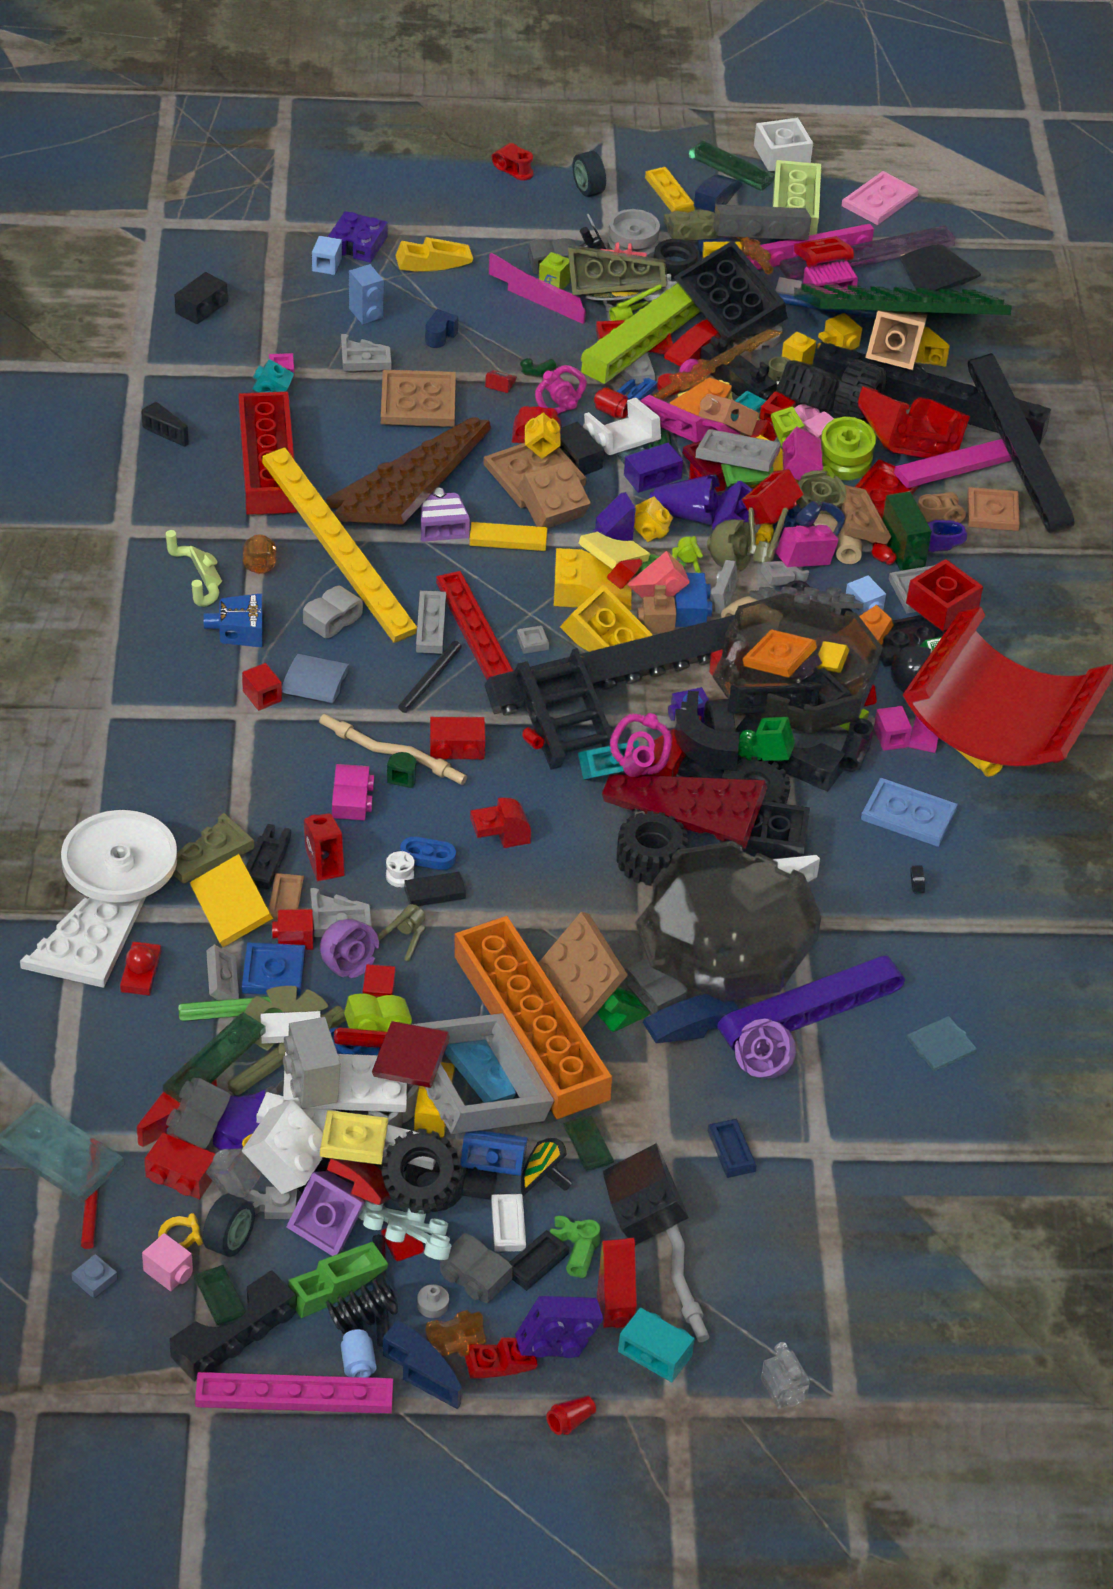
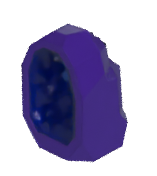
[927,520,967,552]

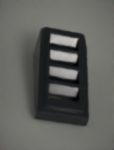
[141,402,189,447]

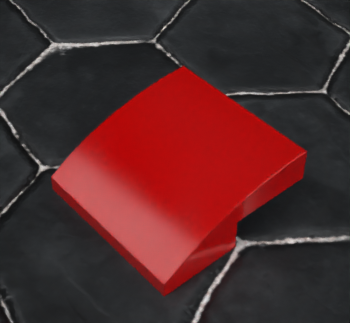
[327,1158,391,1205]

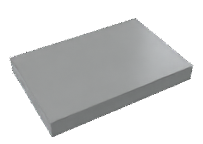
[695,429,781,472]

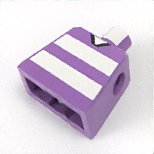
[421,488,470,542]

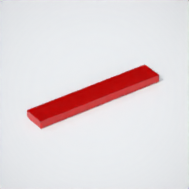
[436,571,513,680]

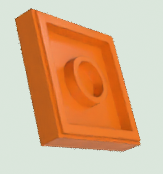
[743,629,817,677]

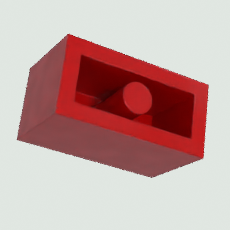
[742,469,804,525]
[430,717,485,759]
[144,1132,218,1200]

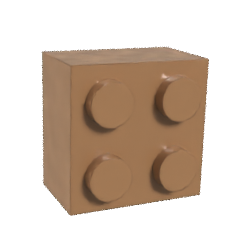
[518,460,591,529]

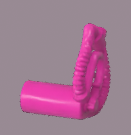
[535,365,587,414]
[610,713,672,777]

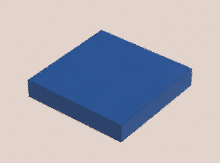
[242,942,305,996]

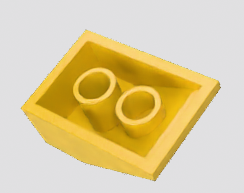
[554,548,632,610]
[560,584,653,652]

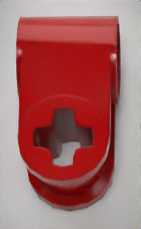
[492,143,534,180]

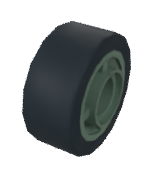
[572,151,607,196]
[202,1193,255,1257]

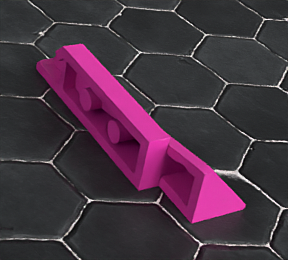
[489,253,586,324]
[640,395,740,442]

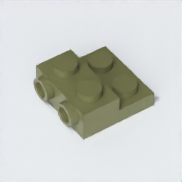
[664,209,718,241]

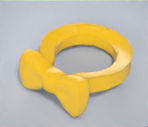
[158,1213,203,1249]

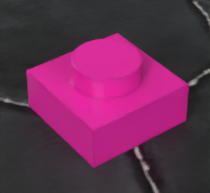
[269,353,294,373]

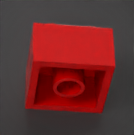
[906,559,983,631]

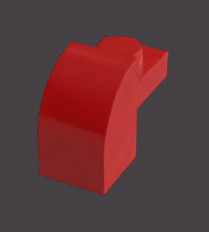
[470,797,531,848]

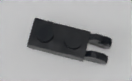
[246,824,292,889]

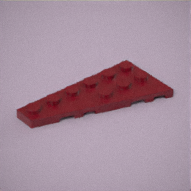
[602,774,767,848]

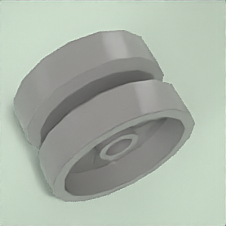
[607,209,660,258]

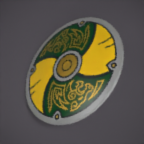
[586,290,642,311]

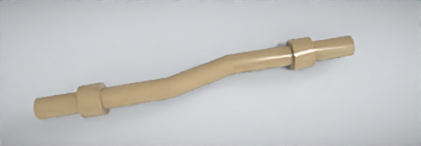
[319,714,467,785]

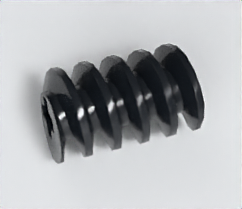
[326,1275,398,1335]

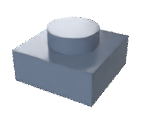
[72,1254,117,1298]

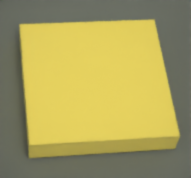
[319,1110,388,1165]

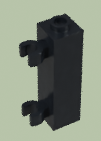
[700,332,777,401]

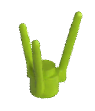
[609,284,662,321]
[672,536,703,573]

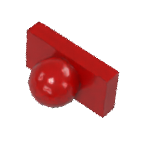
[120,942,162,996]

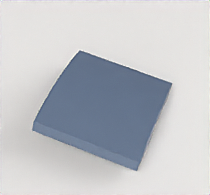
[282,654,349,703]

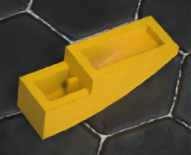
[395,237,473,271]

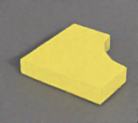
[579,532,650,569]

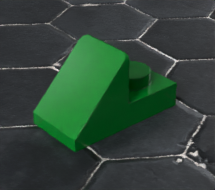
[598,987,650,1032]

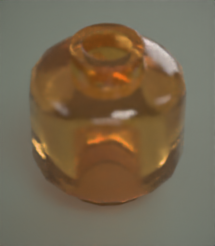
[243,535,276,574]

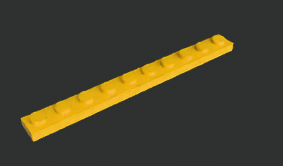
[262,447,417,643]

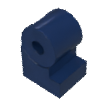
[425,309,459,348]

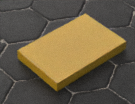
[189,854,273,947]

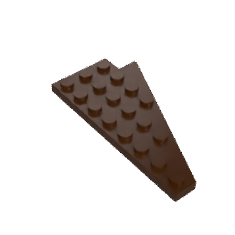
[326,417,491,524]

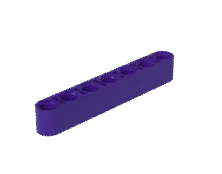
[717,956,905,1051]

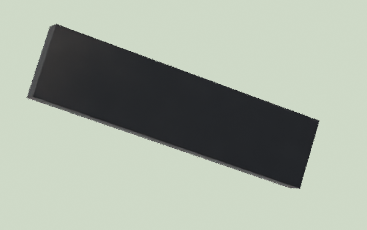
[727,682,820,714]

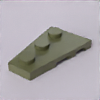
[173,813,255,884]

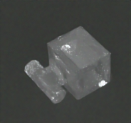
[761,1342,810,1409]

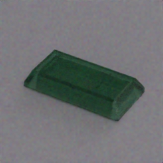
[563,1115,614,1172]
[194,1265,246,1326]

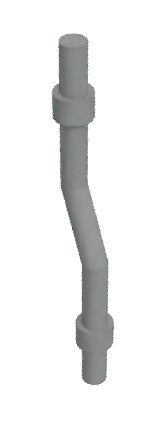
[666,1224,709,1342]

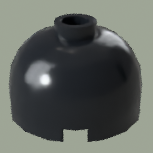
[891,646,931,692]

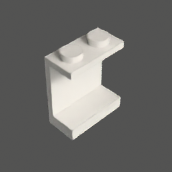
[583,398,661,455]

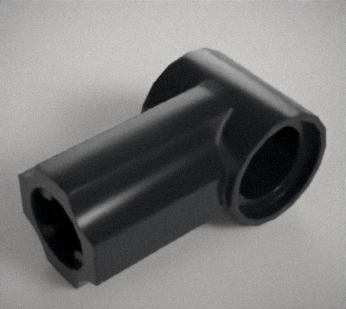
[841,718,873,772]

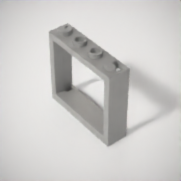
[411,1013,554,1134]

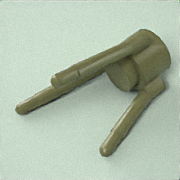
[748,507,788,562]
[377,904,425,961]

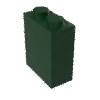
[882,491,932,571]

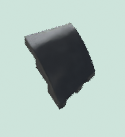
[900,244,981,291]

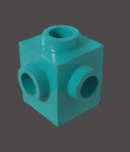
[252,359,294,393]

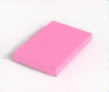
[842,171,919,225]

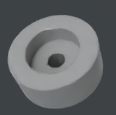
[417,1284,449,1318]

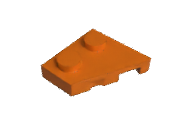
[670,377,732,416]

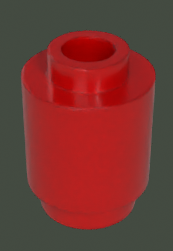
[594,387,628,419]

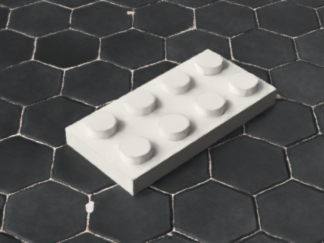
[283,1052,407,1112]

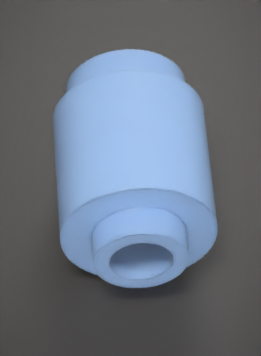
[341,1329,377,1378]

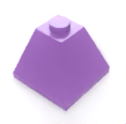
[286,1171,365,1256]

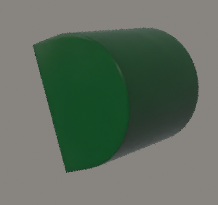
[387,752,416,788]

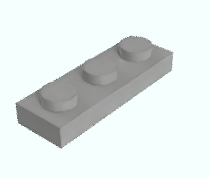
[416,591,446,654]

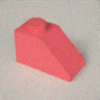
[628,551,690,598]

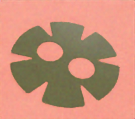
[244,986,332,1054]

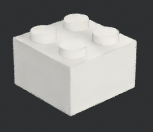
[754,118,813,171]
[242,1099,323,1194]

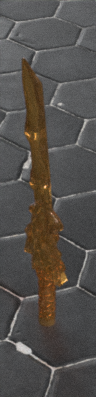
[737,237,773,275]
[653,329,783,400]

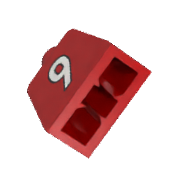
[304,813,345,881]

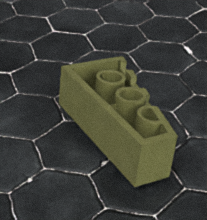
[568,245,668,295]

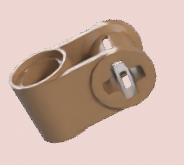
[918,492,966,523]

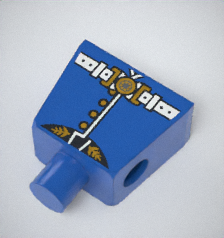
[204,594,262,647]

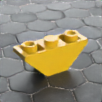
[915,327,950,367]

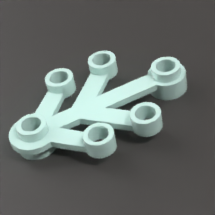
[358,1200,451,1260]

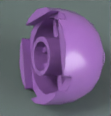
[320,918,379,978]
[735,1019,796,1079]

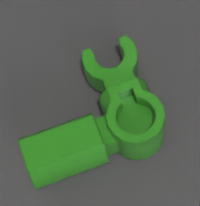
[550,1216,601,1278]

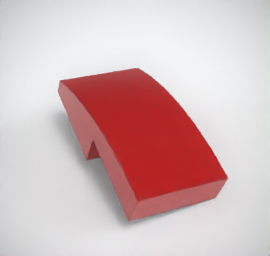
[463,1337,538,1378]

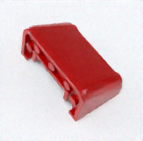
[858,386,970,458]

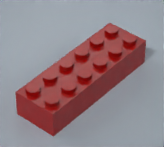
[238,391,297,515]

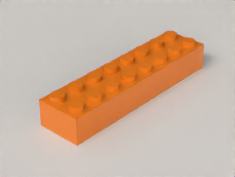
[455,916,612,1119]

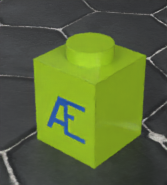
[539,252,571,290]

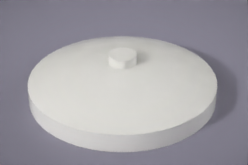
[61,810,177,902]

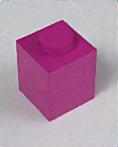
[874,706,912,751]

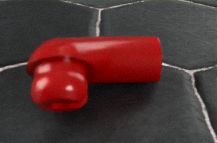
[871,542,897,565]
[522,727,544,749]

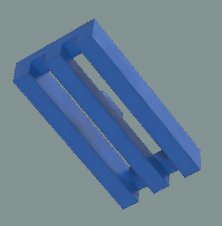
[616,378,657,401]

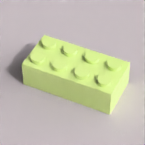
[772,160,821,235]

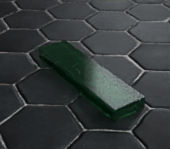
[689,140,775,191]
[163,1012,266,1103]

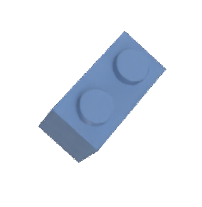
[349,264,384,324]

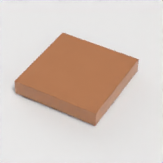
[967,487,1020,531]

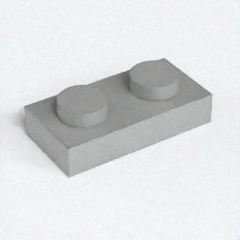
[710,560,738,613]
[206,944,239,1000]

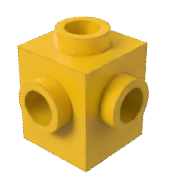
[525,413,560,459]
[634,496,673,542]

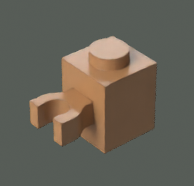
[637,585,676,634]

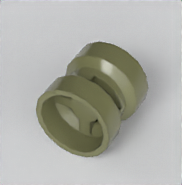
[767,356,790,390]

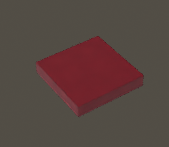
[372,1021,450,1088]

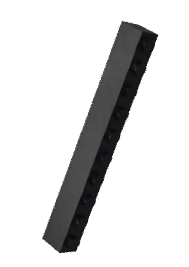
[813,342,1051,445]
[484,615,744,716]

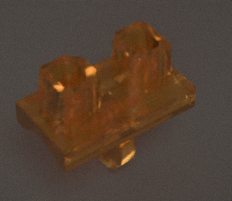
[425,1310,486,1357]

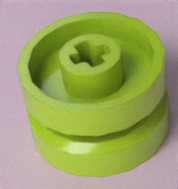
[821,417,876,481]

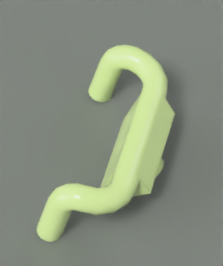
[166,530,222,607]

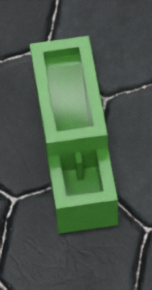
[288,1242,388,1318]

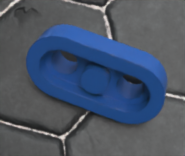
[400,837,456,870]

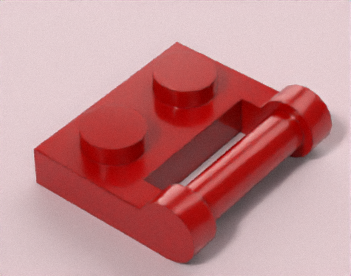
[794,236,854,267]

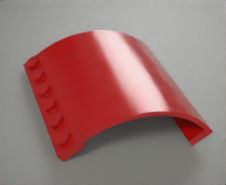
[903,607,1113,766]

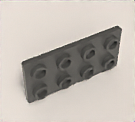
[749,587,863,634]

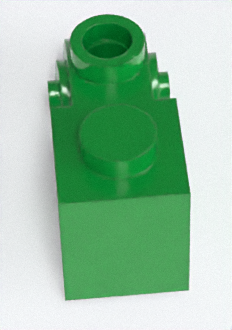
[738,717,795,761]

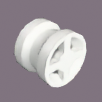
[386,851,414,887]

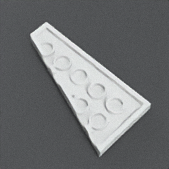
[20,896,147,988]

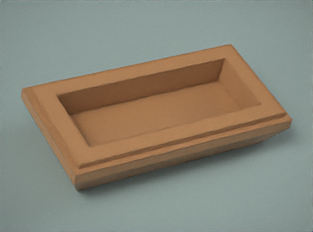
[269,873,304,920]

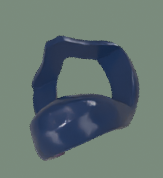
[795,501,845,537]

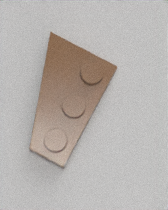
[842,485,891,544]

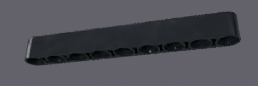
[968,353,1074,533]

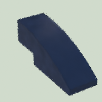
[694,175,742,213]
[642,990,739,1044]
[383,1319,462,1409]

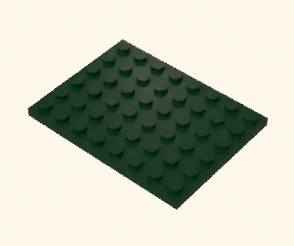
[794,283,1012,315]

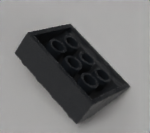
[674,240,788,341]

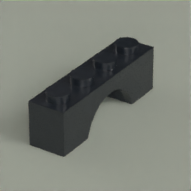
[736,713,846,792]
[169,1270,296,1382]

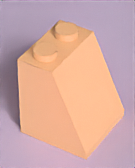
[865,311,927,370]

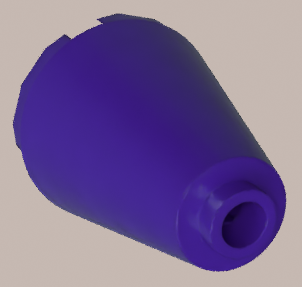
[649,475,721,525]

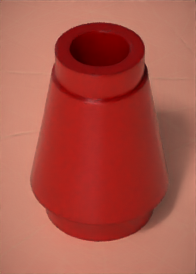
[546,1396,596,1435]

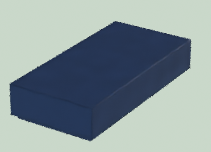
[707,1118,757,1178]

